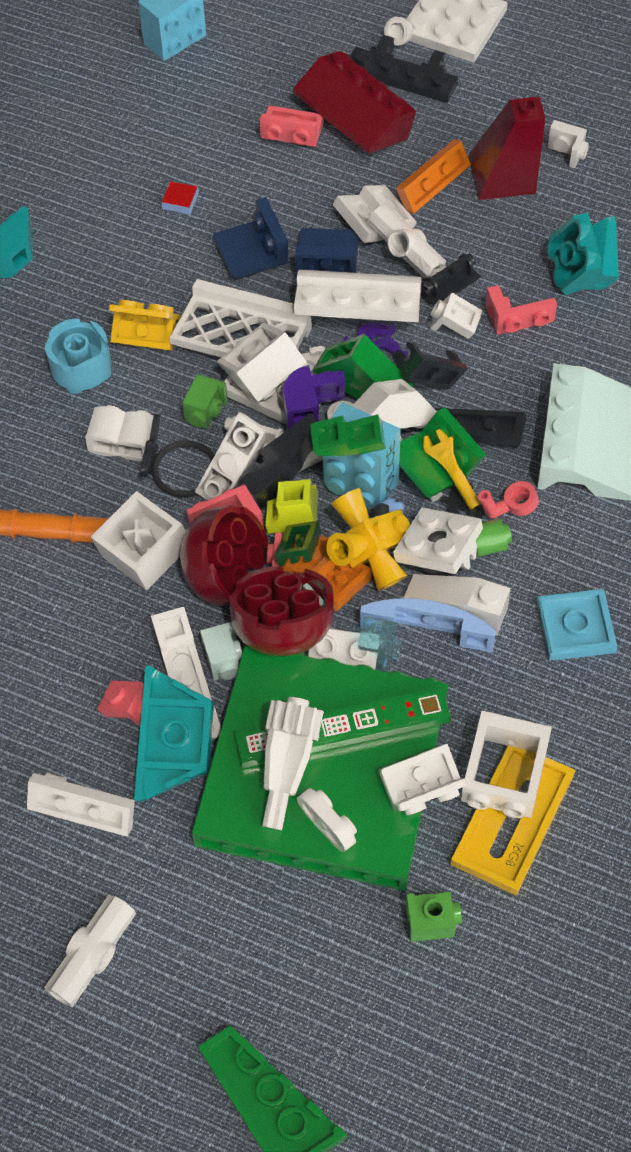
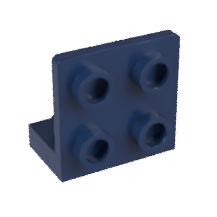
[213,197,288,279]
[295,228,359,278]

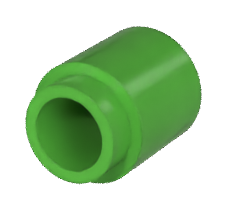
[476,518,512,558]

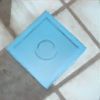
[537,589,618,661]

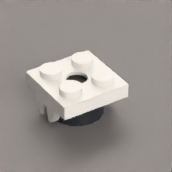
[393,508,483,576]

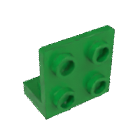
[399,407,486,498]

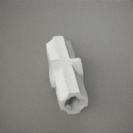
[368,204,446,279]
[44,895,136,1007]

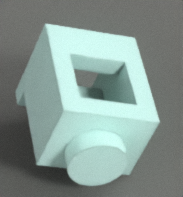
[200,622,243,681]

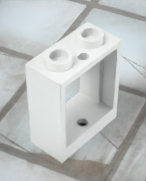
[461,711,552,818]

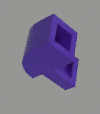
[283,365,345,429]

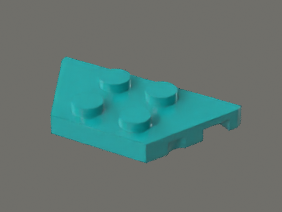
[134,666,214,802]

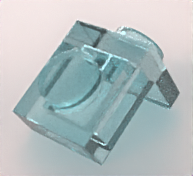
[358,617,402,671]

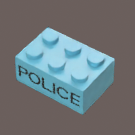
[323,402,401,509]

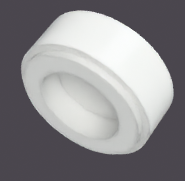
[384,17,413,46]

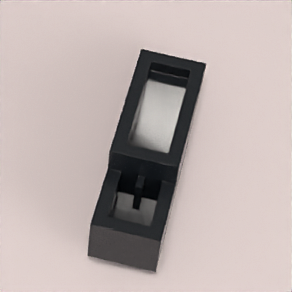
[241,413,316,510]

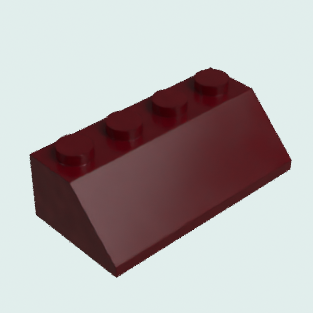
[293,51,417,154]

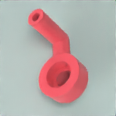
[478,481,539,519]

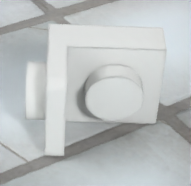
[548,120,589,168]
[430,293,482,339]

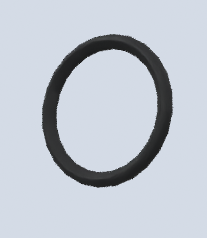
[152,440,215,498]

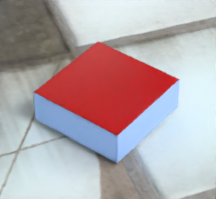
[162,181,199,215]

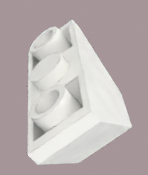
[352,379,437,429]
[195,412,267,500]

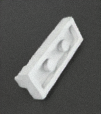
[27,773,135,836]

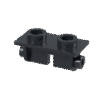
[421,253,481,306]

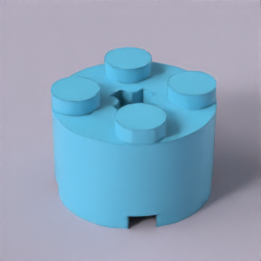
[45,319,112,394]

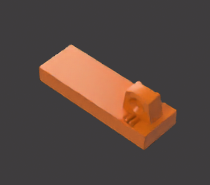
[396,139,471,214]

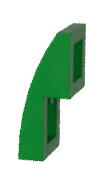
[310,414,386,456]

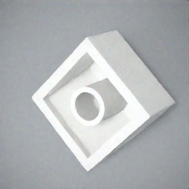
[217,322,306,402]

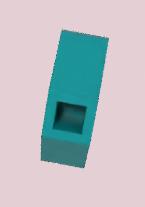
[0,206,33,278]

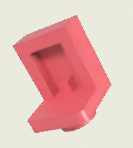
[97,680,144,728]

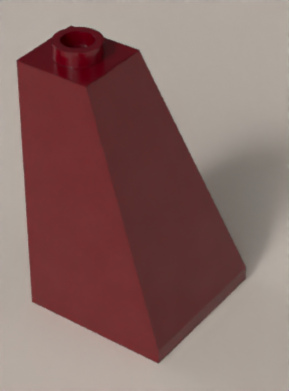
[469,96,546,200]

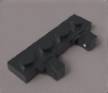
[349,35,458,104]

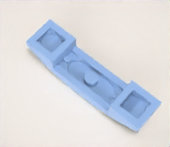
[360,598,496,652]

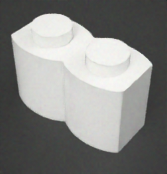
[85,405,153,461]

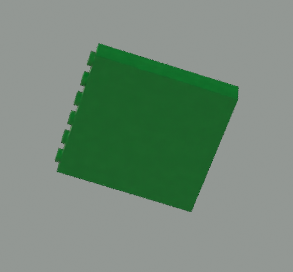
[192,645,449,891]

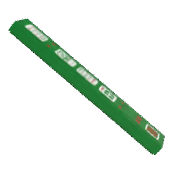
[234,686,451,768]

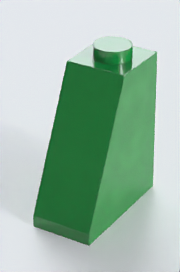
[312,334,414,400]

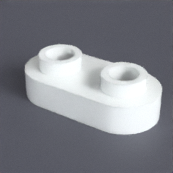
[297,788,357,852]

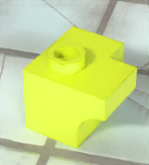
[265,479,318,534]

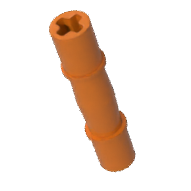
[0,509,109,543]

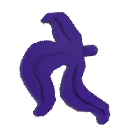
[344,322,408,355]

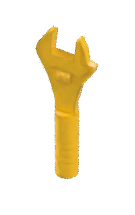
[423,429,481,510]

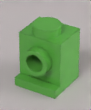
[182,374,228,428]
[406,892,462,942]

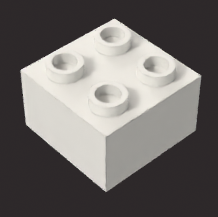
[91,491,185,591]

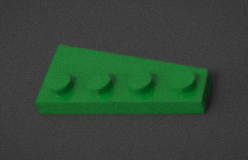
[198,1025,347,1152]

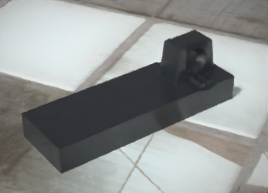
[434,408,526,447]

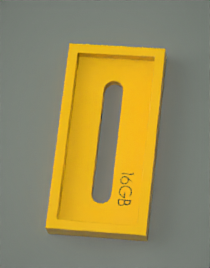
[450,746,575,896]

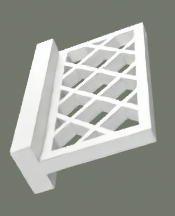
[170,279,312,357]

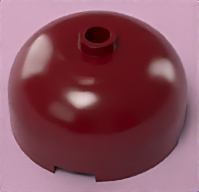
[180,505,269,607]
[229,566,334,656]

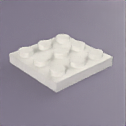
[407,0,507,63]

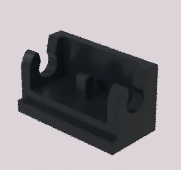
[392,342,468,389]

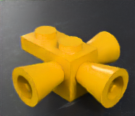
[326,488,410,592]

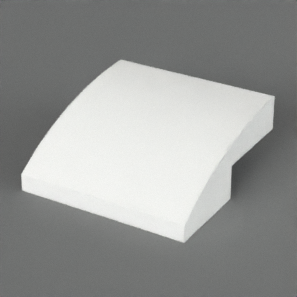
[333,185,417,243]

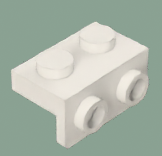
[378,744,467,815]

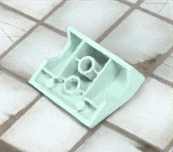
[537,363,631,501]

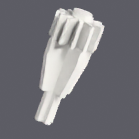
[262,697,323,830]

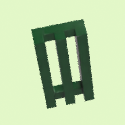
[276,520,322,566]

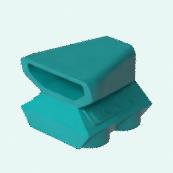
[547,212,619,295]

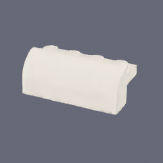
[294,270,421,322]

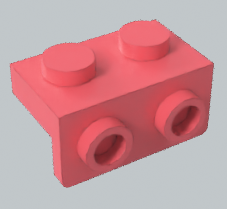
[260,105,324,147]

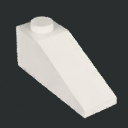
[404,574,511,636]

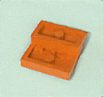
[282,535,373,611]

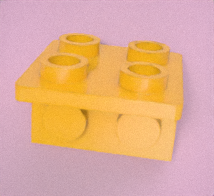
[109,299,181,350]

